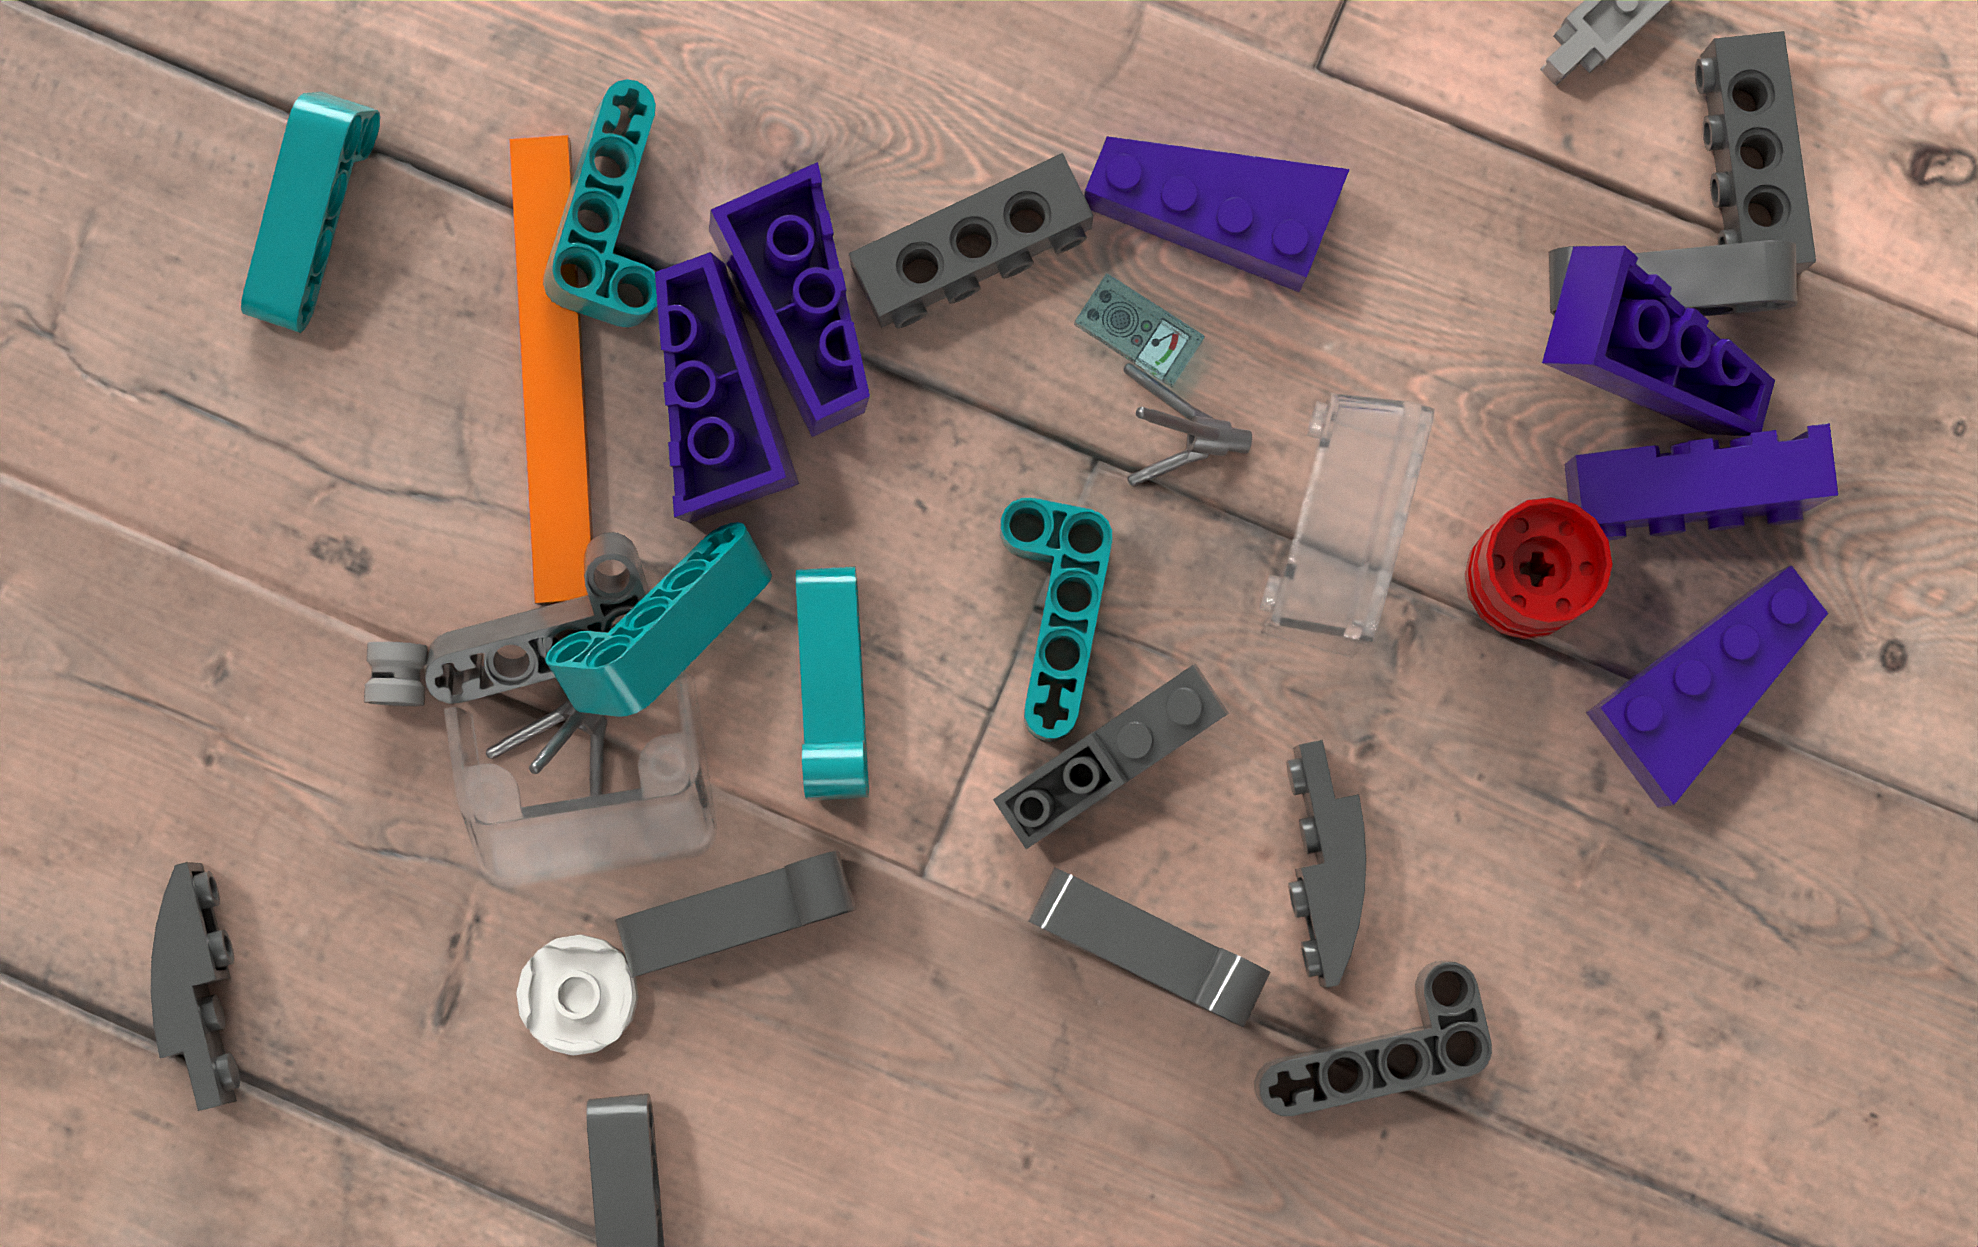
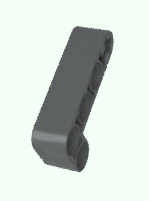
[1548,240,1798,316]
[425,532,650,704]
[615,851,857,978]
[1028,867,1271,1028]
[1254,961,1492,1116]
[586,1093,664,1247]

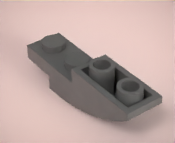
[993,664,1229,849]
[1286,740,1366,988]
[150,862,240,1111]

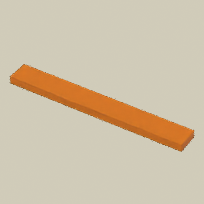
[509,135,593,605]

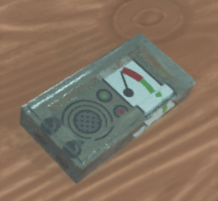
[1074,273,1205,388]

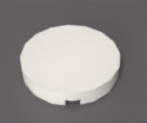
[516,935,639,1056]

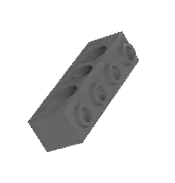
[1695,31,1816,274]
[849,153,1094,329]

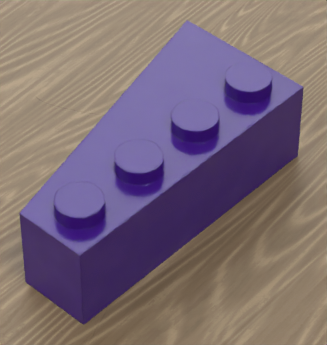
[1084,136,1350,292]
[709,162,870,437]
[1542,246,1775,436]
[655,252,799,523]
[1564,423,1839,541]
[1586,565,1828,808]

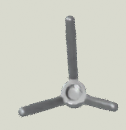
[1123,363,1252,486]
[486,700,607,802]

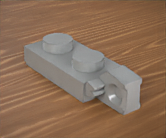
[1540,0,1672,86]

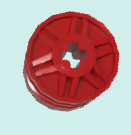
[1464,497,1613,639]

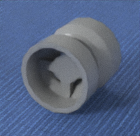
[364,642,428,706]

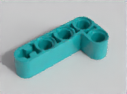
[543,79,657,328]
[241,92,381,333]
[1000,498,1112,742]
[545,522,772,717]
[796,566,869,801]

